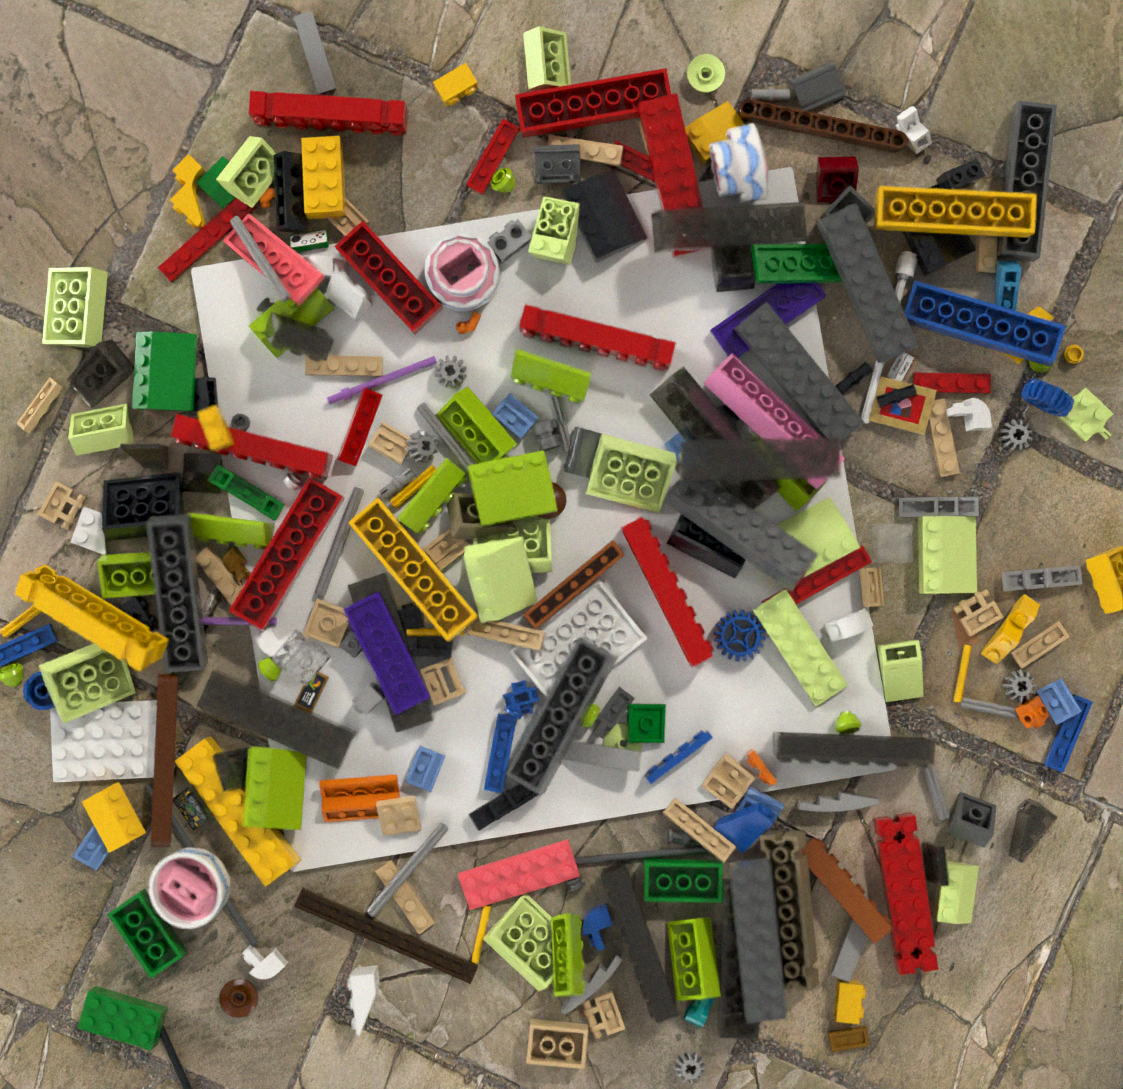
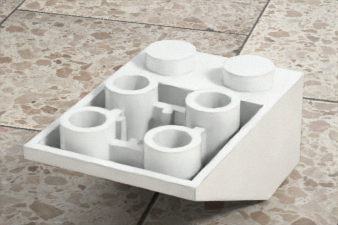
[325,271,372,322]
[348,965,380,1035]

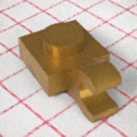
[221,547,251,581]

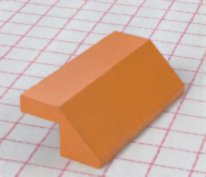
[319,774,400,823]

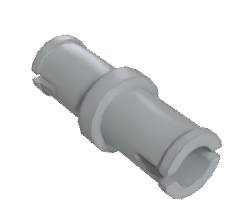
[750,87,790,103]
[379,467,417,500]

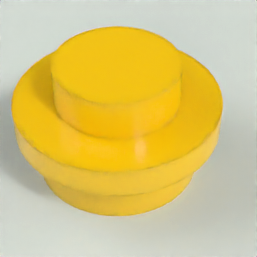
[1064,345,1084,364]

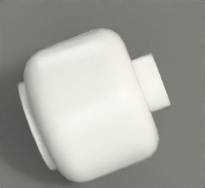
[742,424,760,442]

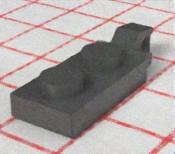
[592,687,635,738]

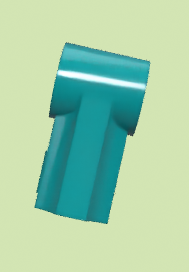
[683,997,715,1028]

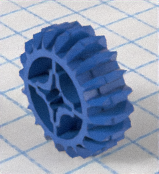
[1021,379,1075,417]
[714,610,766,662]

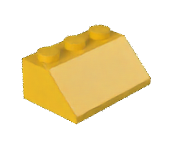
[1086,546,1123,614]
[82,782,146,853]

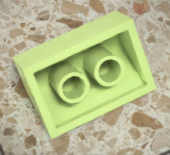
[523,26,571,91]
[216,136,276,208]
[68,403,133,456]
[932,860,979,924]

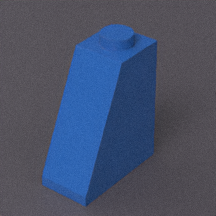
[713,803,775,854]

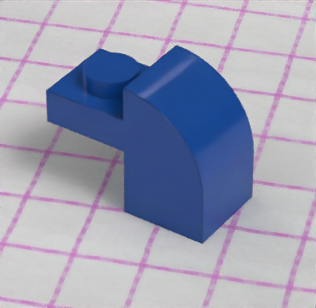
[582,903,613,951]

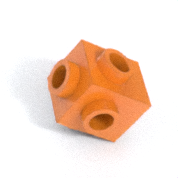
[1015,696,1050,729]

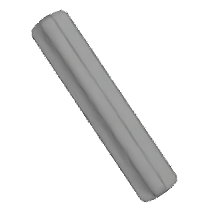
[549,397,571,453]
[960,697,1018,719]
[922,764,950,820]

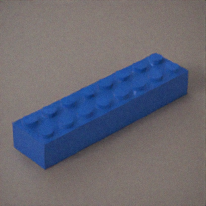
[904,281,1066,367]

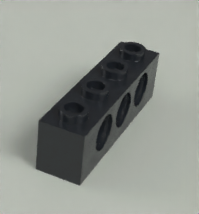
[274,151,307,233]

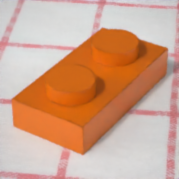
[746,749,777,786]

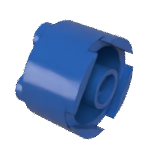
[23,672,55,710]

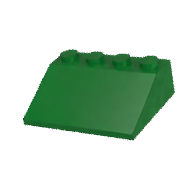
[132,332,198,411]

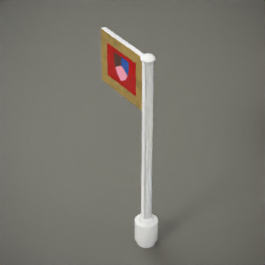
[861,251,937,435]

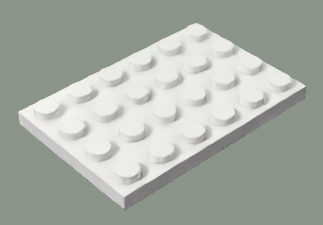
[509,579,647,698]
[50,700,157,782]

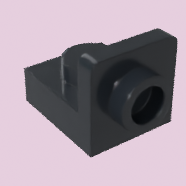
[398,602,425,632]

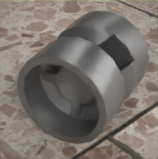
[532,419,563,451]

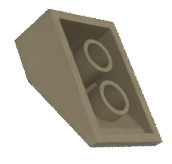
[447,493,514,539]

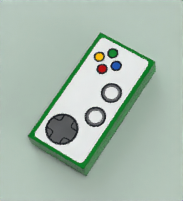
[289,229,329,253]

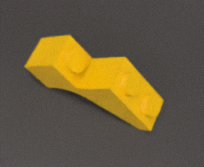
[170,154,206,229]
[981,594,1040,664]

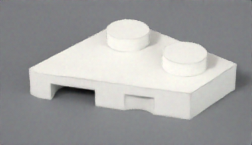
[70,507,108,555]

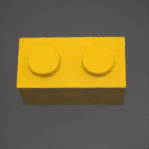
[433,63,478,106]
[197,406,234,451]
[833,979,866,1024]

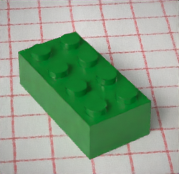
[643,859,723,903]
[107,888,188,979]
[77,986,168,1050]

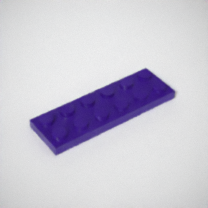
[710,283,827,358]
[343,592,431,715]

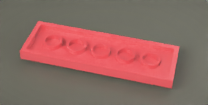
[223,213,325,306]
[458,839,580,910]

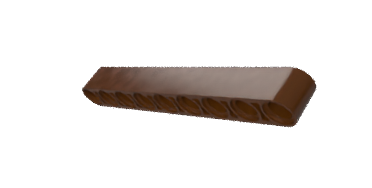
[738,99,907,153]
[151,674,178,847]

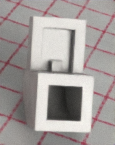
[895,106,932,154]
[303,256,346,279]
[946,398,992,431]
[824,608,873,642]
[254,627,302,657]
[242,945,288,979]

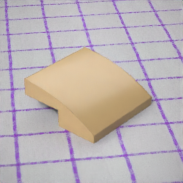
[701,752,756,809]

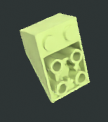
[528,196,580,265]
[877,640,924,702]

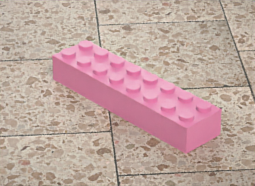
[704,353,845,489]

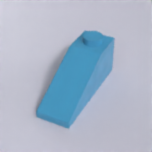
[995,261,1022,311]

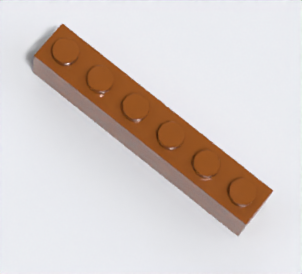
[523,540,625,629]
[802,838,893,944]

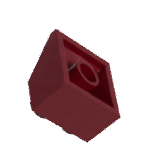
[816,157,859,203]

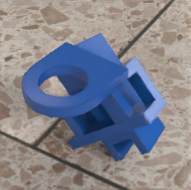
[503,680,539,719]

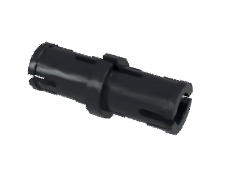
[835,362,873,395]
[876,384,917,408]

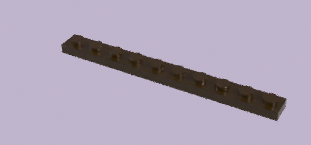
[294,888,479,984]

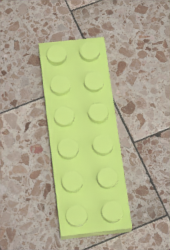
[753,589,848,706]

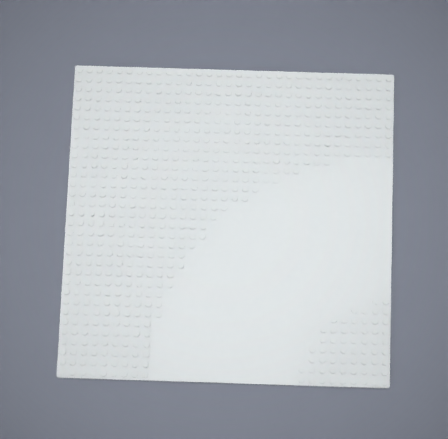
[191,167,896,872]

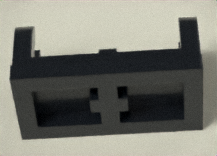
[412,636,453,658]

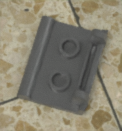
[790,62,845,112]
[534,144,581,184]
[563,427,601,478]

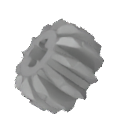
[434,355,467,388]
[1000,419,1033,451]
[405,430,439,463]
[1003,669,1037,702]
[674,1050,707,1085]

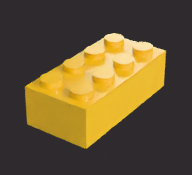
[301,136,346,219]

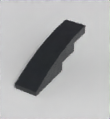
[468,783,539,831]

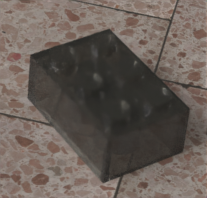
[264,312,334,362]

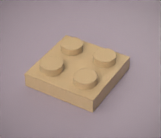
[303,598,349,648]
[376,796,421,836]

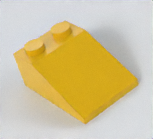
[685,101,745,165]

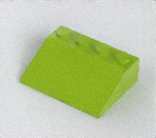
[511,349,592,404]
[468,450,557,527]
[242,747,307,830]

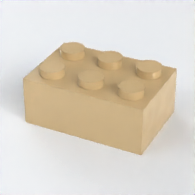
[526,1019,588,1069]

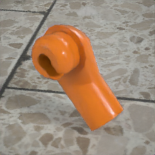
[258,188,275,208]
[455,311,481,334]

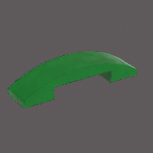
[208,464,285,521]

